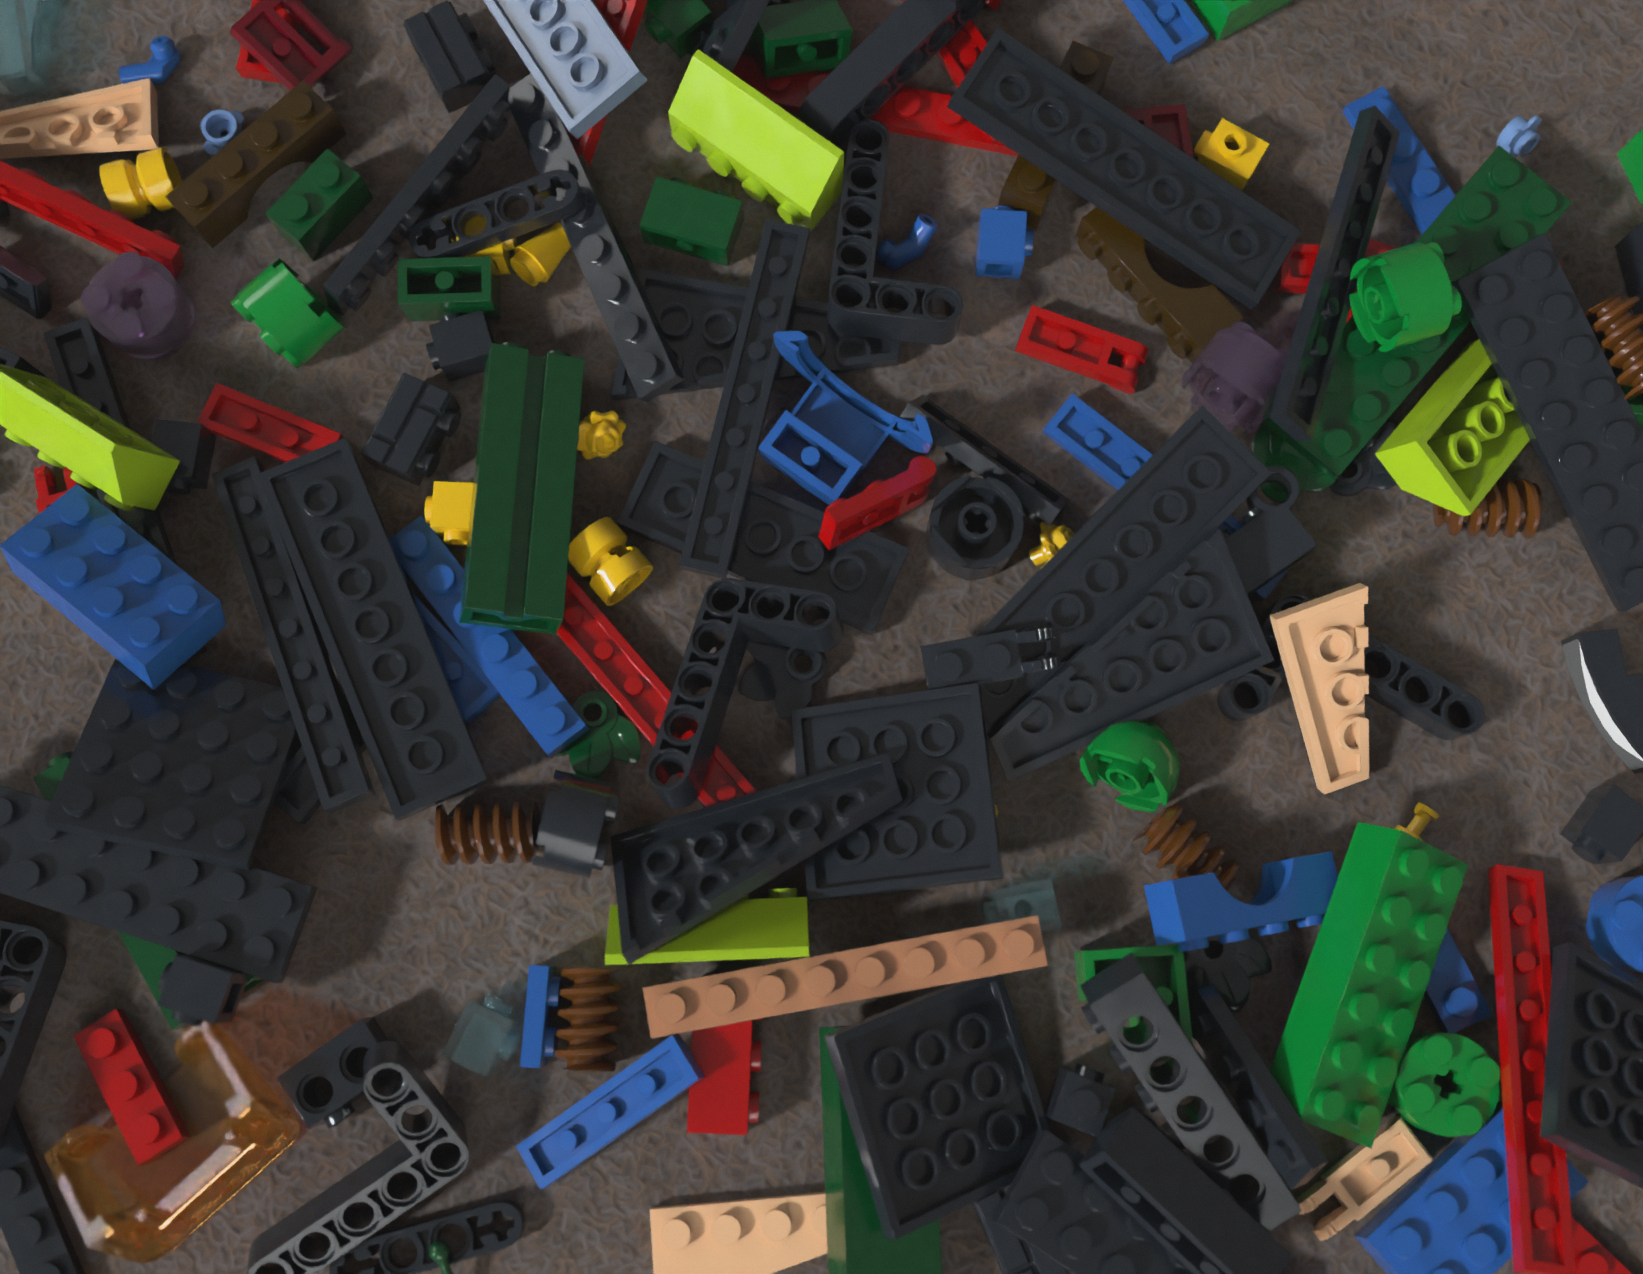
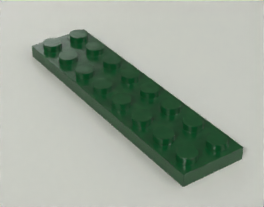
[1262,145,1572,480]

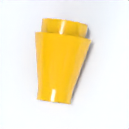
[510,221,571,287]

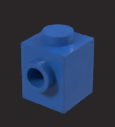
[975,206,1034,279]

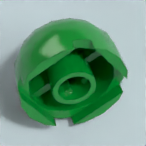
[1079,721,1180,812]

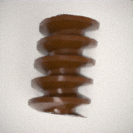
[1584,295,1643,400]
[1433,478,1542,538]
[434,801,541,865]
[1132,803,1239,891]
[554,967,623,1072]

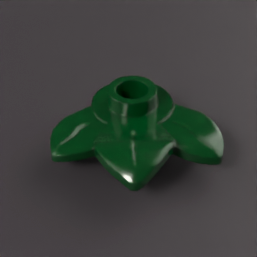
[1252,423,1338,503]
[556,690,641,779]

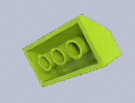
[668,49,844,231]
[1375,339,1530,516]
[0,364,180,512]
[605,888,809,965]

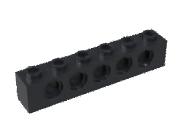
[1080,953,1302,1230]

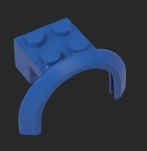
[758,331,933,506]

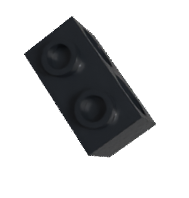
[277,1017,397,1129]

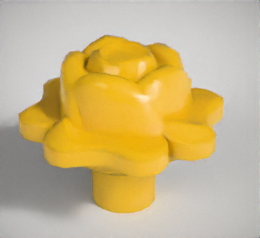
[577,410,626,460]
[1029,521,1074,566]

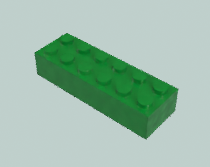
[1270,822,1468,1148]

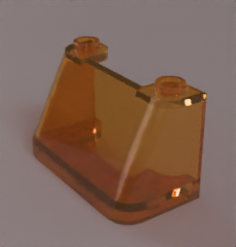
[44,1021,300,1264]

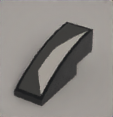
[1561,629,1643,774]

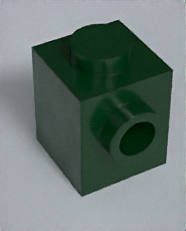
[644,0,712,59]

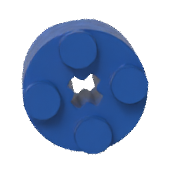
[1586,875,1643,974]

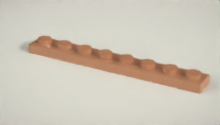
[643,915,1048,1038]

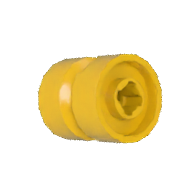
[99,147,182,220]
[568,517,653,606]

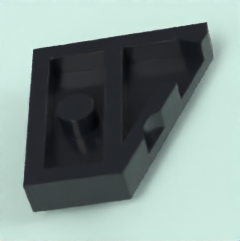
[686,0,769,73]

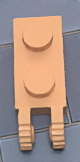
[1296,1116,1433,1241]

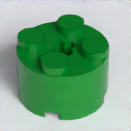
[1349,242,1462,352]
[231,257,345,368]
[1387,1031,1500,1137]

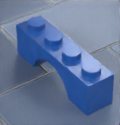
[1144,851,1338,952]

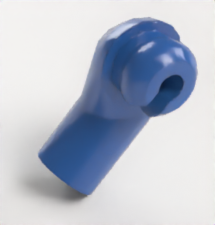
[119,36,180,85]
[876,214,938,270]

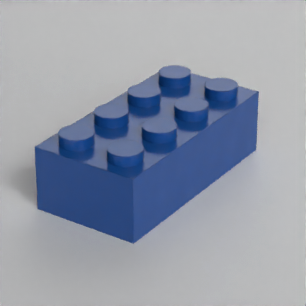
[0,484,226,690]
[1354,1102,1589,1274]

